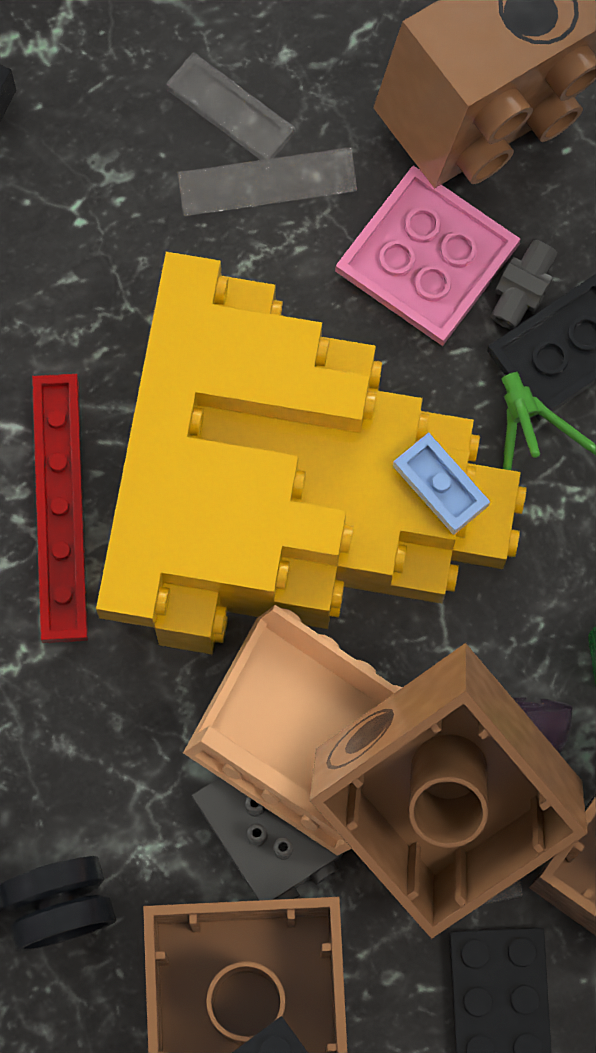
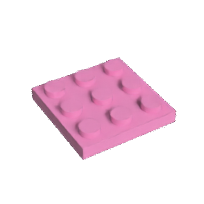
[335,165,521,346]

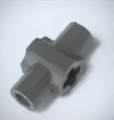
[490,240,558,330]

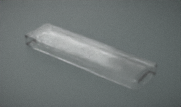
[177,147,357,216]

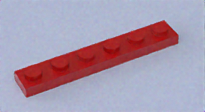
[32,374,88,643]

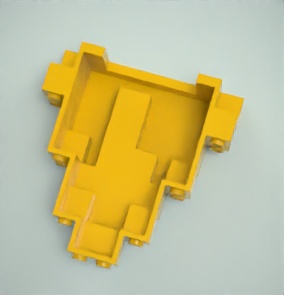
[96,252,527,655]

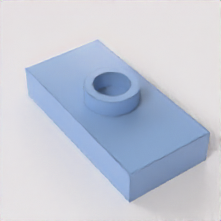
[393,433,490,535]

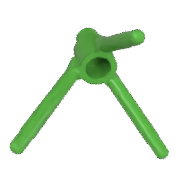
[502,372,596,470]

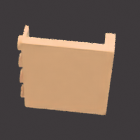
[183,605,403,856]

